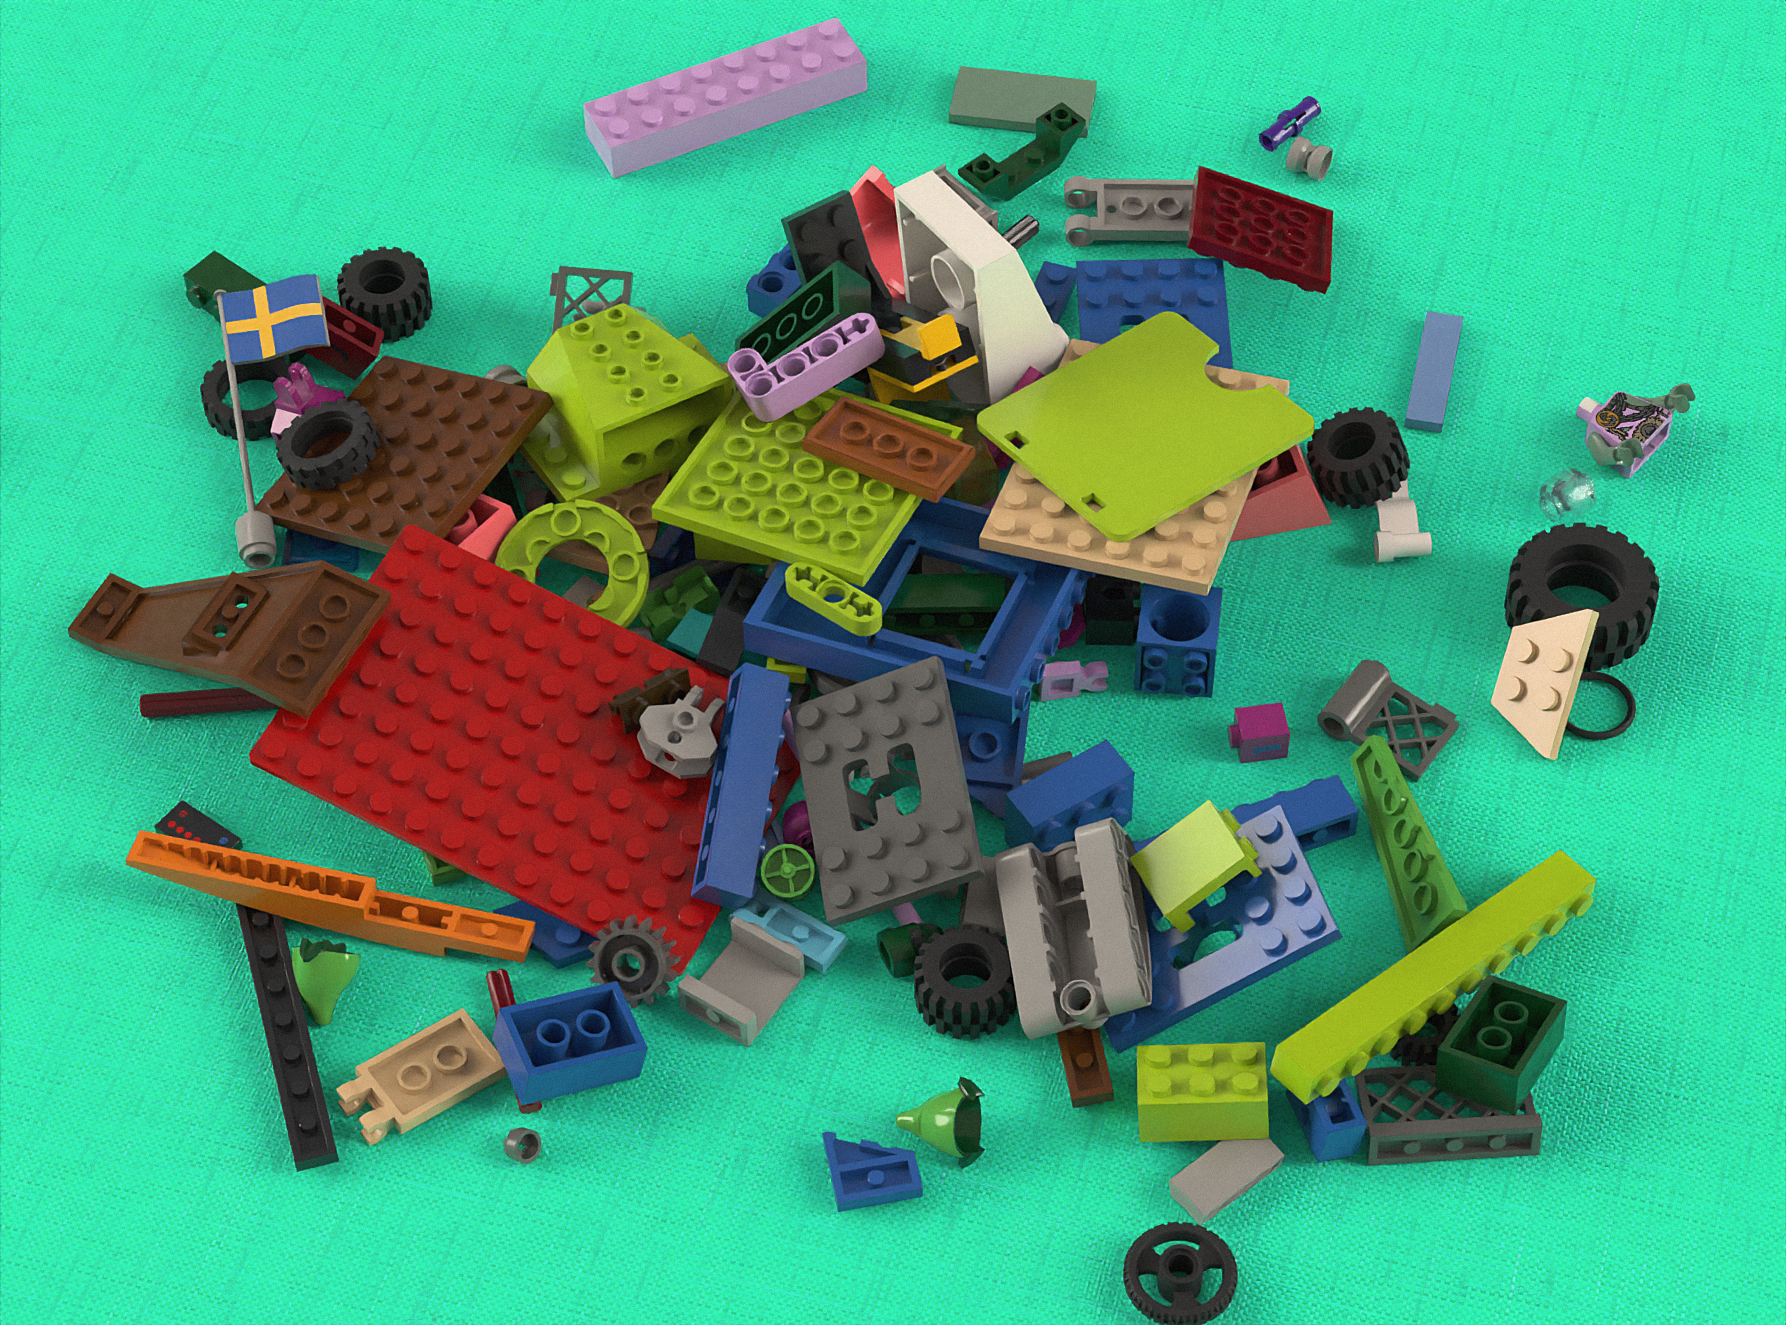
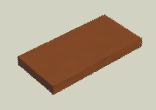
[802,395,975,503]

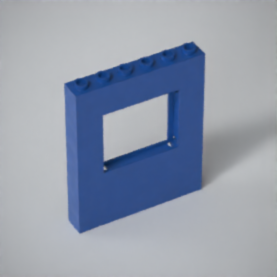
[743,497,1097,725]

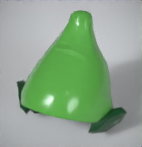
[292,938,360,1026]
[896,1076,985,1169]

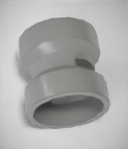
[1286,136,1333,181]

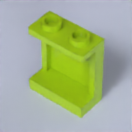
[1129,800,1262,934]

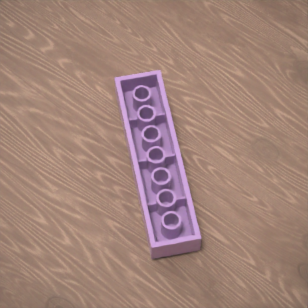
[583,17,867,179]

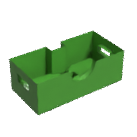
[637,565,721,644]

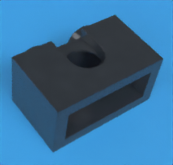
[1086,573,1141,646]

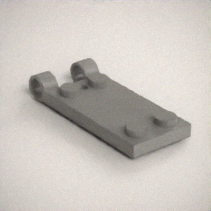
[1064,176,1194,247]

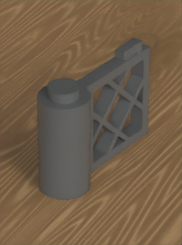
[543,266,634,347]
[1317,660,1459,783]

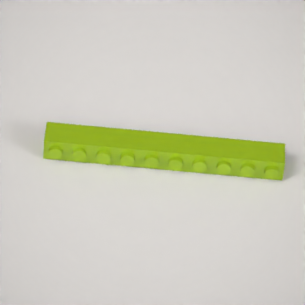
[1269,849,1597,1105]

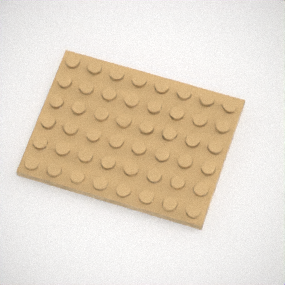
[979,338,1290,596]

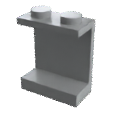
[678,916,805,1047]

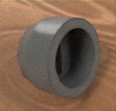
[525,488,556,513]
[503,1127,542,1164]

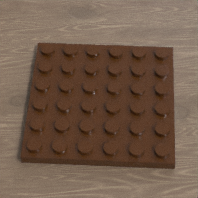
[255,355,555,555]

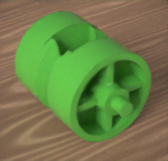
[761,844,817,903]

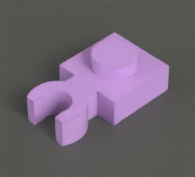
[1038,660,1109,701]

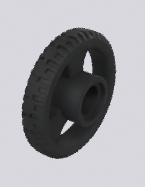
[1123,1222,1238,1325]

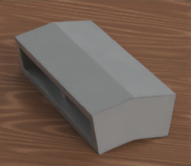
[1169,1138,1285,1226]

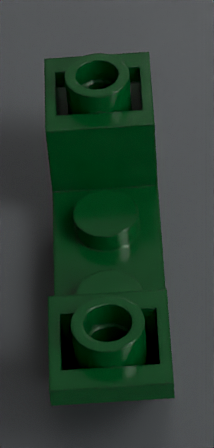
[958,102,1086,201]

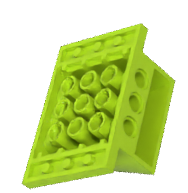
[518,303,736,503]

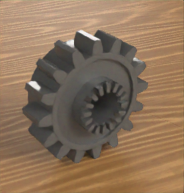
[587,914,680,1008]

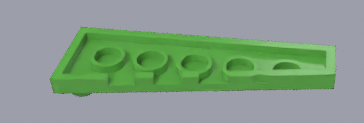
[1350,735,1468,954]

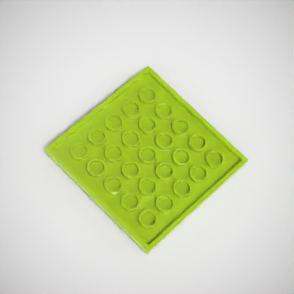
[651,388,963,587]

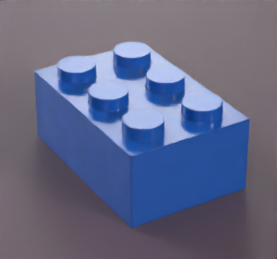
[1005,740,1135,853]
[492,981,648,1106]

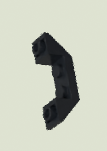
[695,567,768,677]

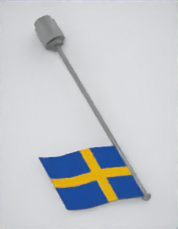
[213,274,330,569]

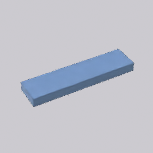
[1404,311,1463,433]

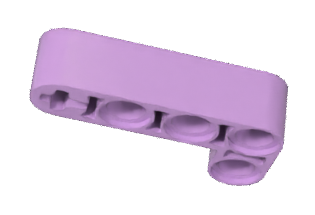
[727,313,886,422]

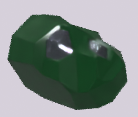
[877,922,944,978]

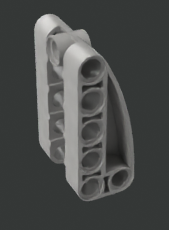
[994,817,1152,1040]

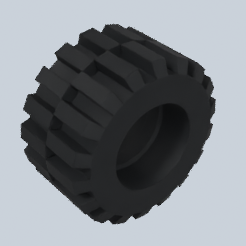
[337,246,433,343]
[1306,407,1410,509]
[914,924,1017,1039]

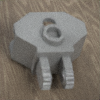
[637,685,725,779]

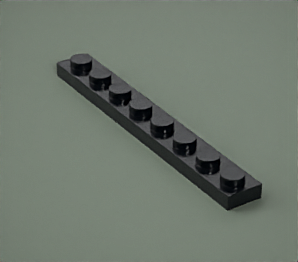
[236,903,339,1172]

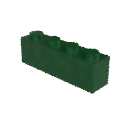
[183,250,307,364]
[881,573,1005,635]

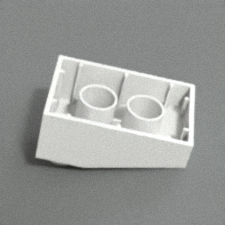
[894,170,1070,415]

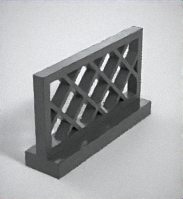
[1354,1064,1542,1165]

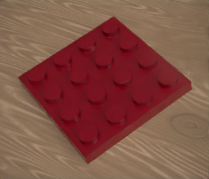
[1187,165,1333,294]

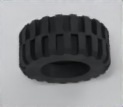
[1504,523,1660,672]

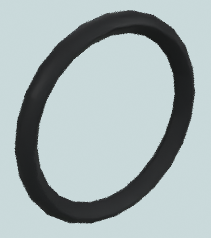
[1565,671,1636,740]

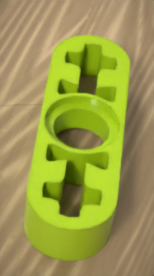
[785,561,882,636]

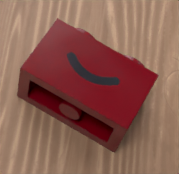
[302,296,384,380]

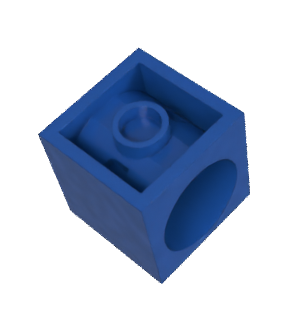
[1134,583,1223,698]

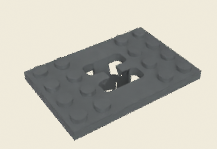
[790,655,985,928]

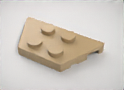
[1490,609,1599,760]

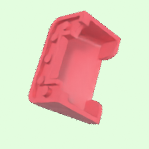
[849,165,907,303]

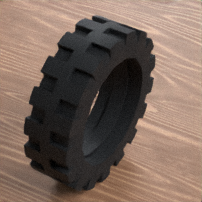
[200,356,293,441]
[276,399,380,491]

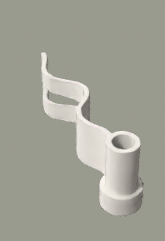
[1374,479,1432,563]

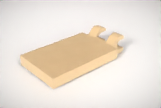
[337,1008,508,1145]

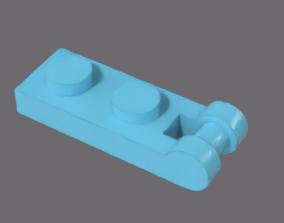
[729,888,847,974]

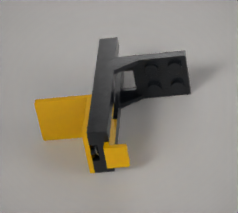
[781,190,978,423]

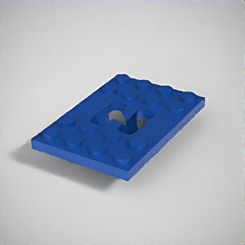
[1076,258,1233,369]
[1103,804,1343,1054]

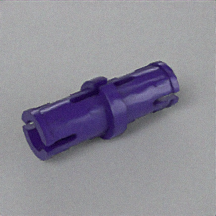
[1259,96,1321,152]

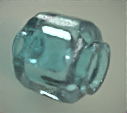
[1538,468,1596,524]

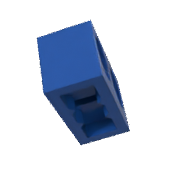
[746,244,802,318]

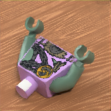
[1576,383,1696,479]

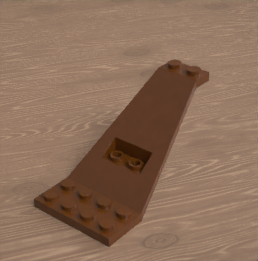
[68,560,391,720]

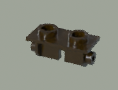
[608,667,692,735]

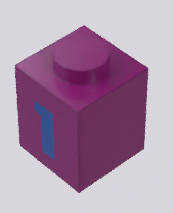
[1227,702,1290,763]

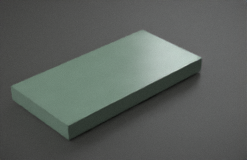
[949,66,1097,138]

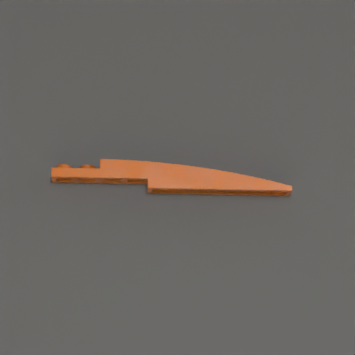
[126,830,535,963]

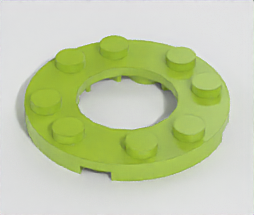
[495,499,650,629]

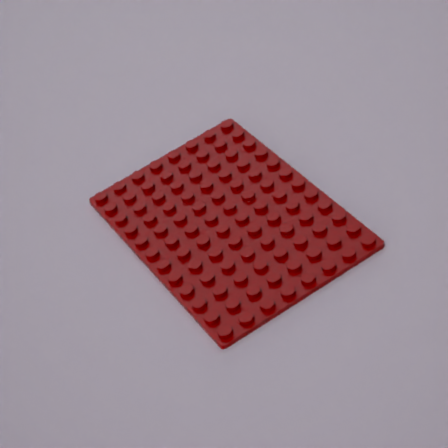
[249,525,801,977]

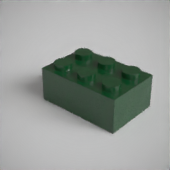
[1435,974,1567,1116]

